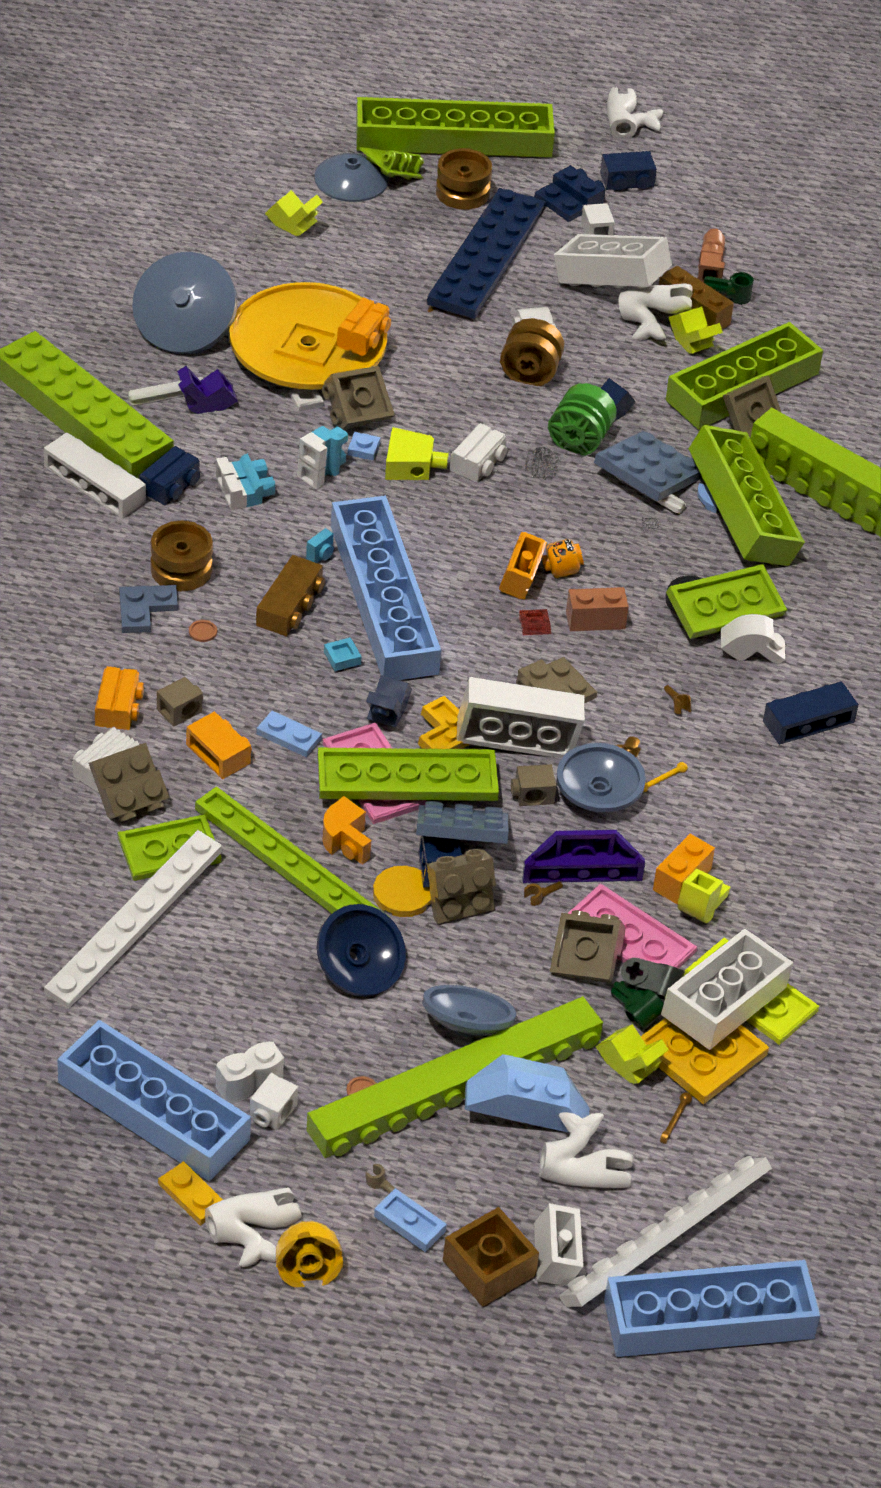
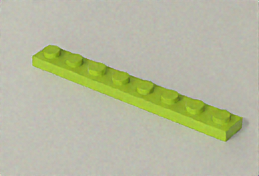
[195,786,388,916]

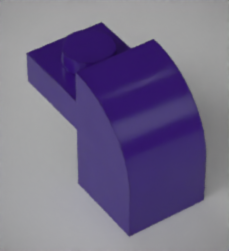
[177,366,238,414]

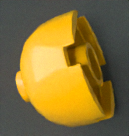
[276,1221,343,1288]

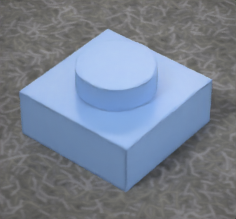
[347,432,381,461]

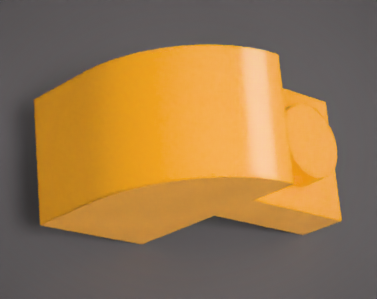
[322,796,372,865]

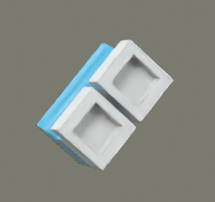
[297,426,348,490]
[215,453,275,511]

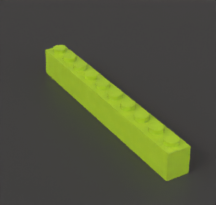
[306,996,603,1158]

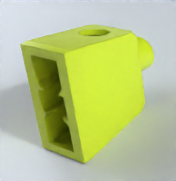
[385,427,449,480]

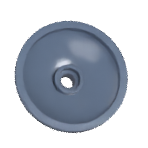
[314,153,389,202]
[556,743,646,812]
[422,985,516,1037]

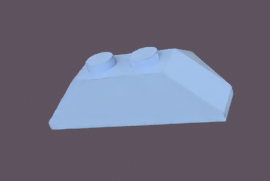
[465,1054,590,1133]

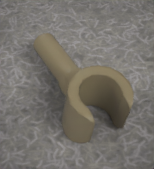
[365,1164,398,1194]

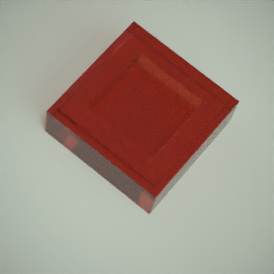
[519,609,551,635]

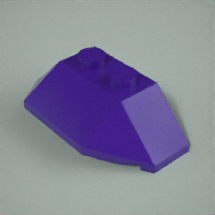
[522,830,645,883]

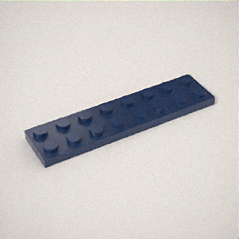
[427,188,546,319]

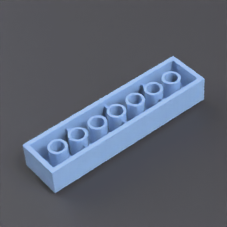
[331,496,441,680]

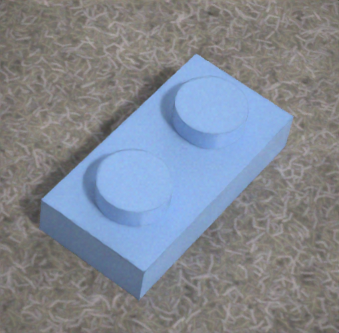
[256,711,322,757]
[374,1188,447,1252]

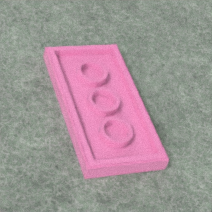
[323,722,427,824]
[568,883,697,975]

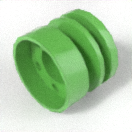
[548,383,617,455]

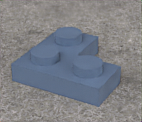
[119,585,178,633]

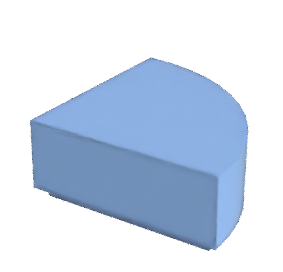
[697,483,718,513]

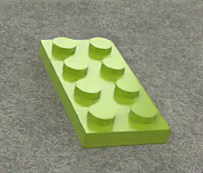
[666,564,787,639]

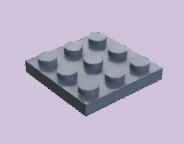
[594,431,702,501]
[416,801,509,844]

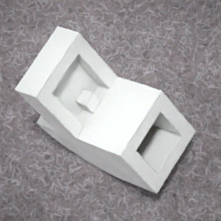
[721,614,785,664]

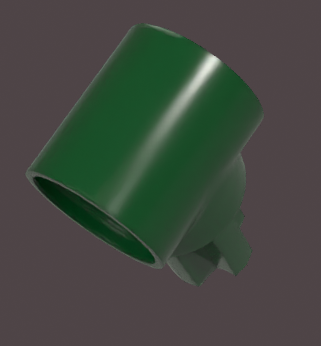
[704,272,754,305]
[611,981,664,1031]

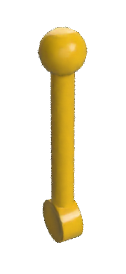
[643,762,688,793]

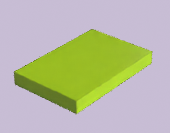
[117,814,222,881]

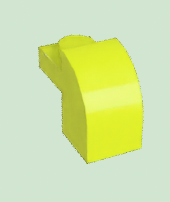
[265,190,323,236]
[669,306,723,354]
[677,868,731,923]
[595,1024,669,1084]

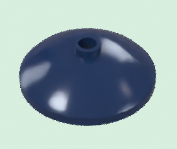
[317,904,406,996]

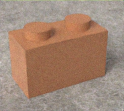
[566,587,629,631]

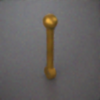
[660,1092,692,1144]

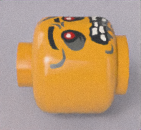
[541,539,584,578]

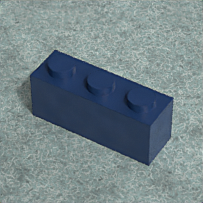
[763,681,859,745]

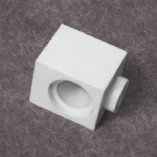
[250,1073,298,1130]

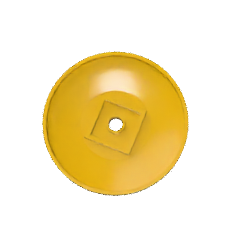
[229,282,387,390]

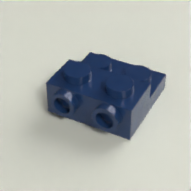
[534,165,606,222]

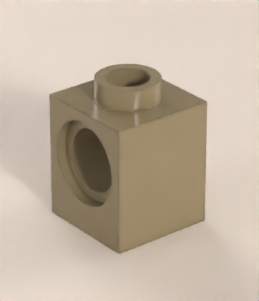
[157,677,204,727]
[511,764,557,806]

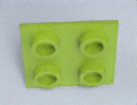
[359,147,424,180]

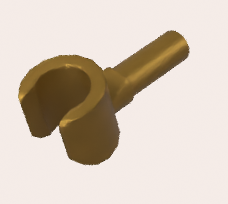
[664,685,691,714]
[615,736,640,757]
[524,881,563,906]

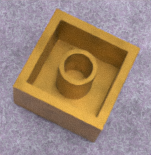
[443,1207,539,1307]

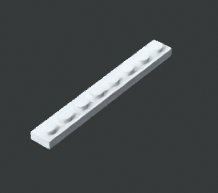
[44,830,222,1009]
[559,1156,772,1307]

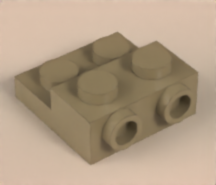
[322,366,395,430]
[516,657,597,704]
[88,743,170,822]
[427,849,496,924]
[550,910,626,983]

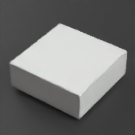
[289,389,324,412]

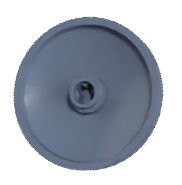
[132,252,237,355]

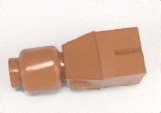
[697,228,725,283]

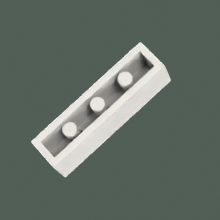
[44,433,146,519]

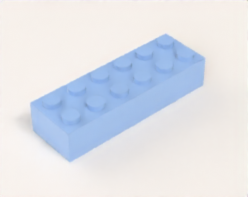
[57,1020,251,1182]
[604,1260,820,1357]

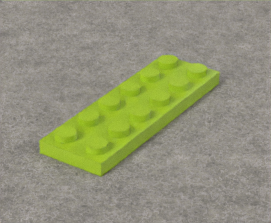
[317,747,499,801]

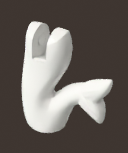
[607,87,663,138]
[619,283,693,341]
[539,1112,633,1188]
[205,1188,302,1267]

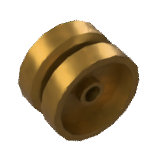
[436,148,492,210]
[500,318,564,386]
[150,520,213,592]

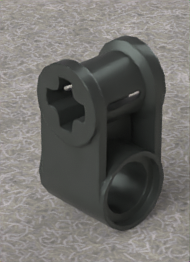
[621,957,685,1000]

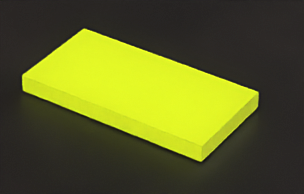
[684,938,819,1045]

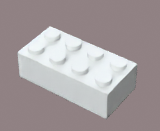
[554,234,672,289]
[457,677,585,758]
[661,929,793,1050]

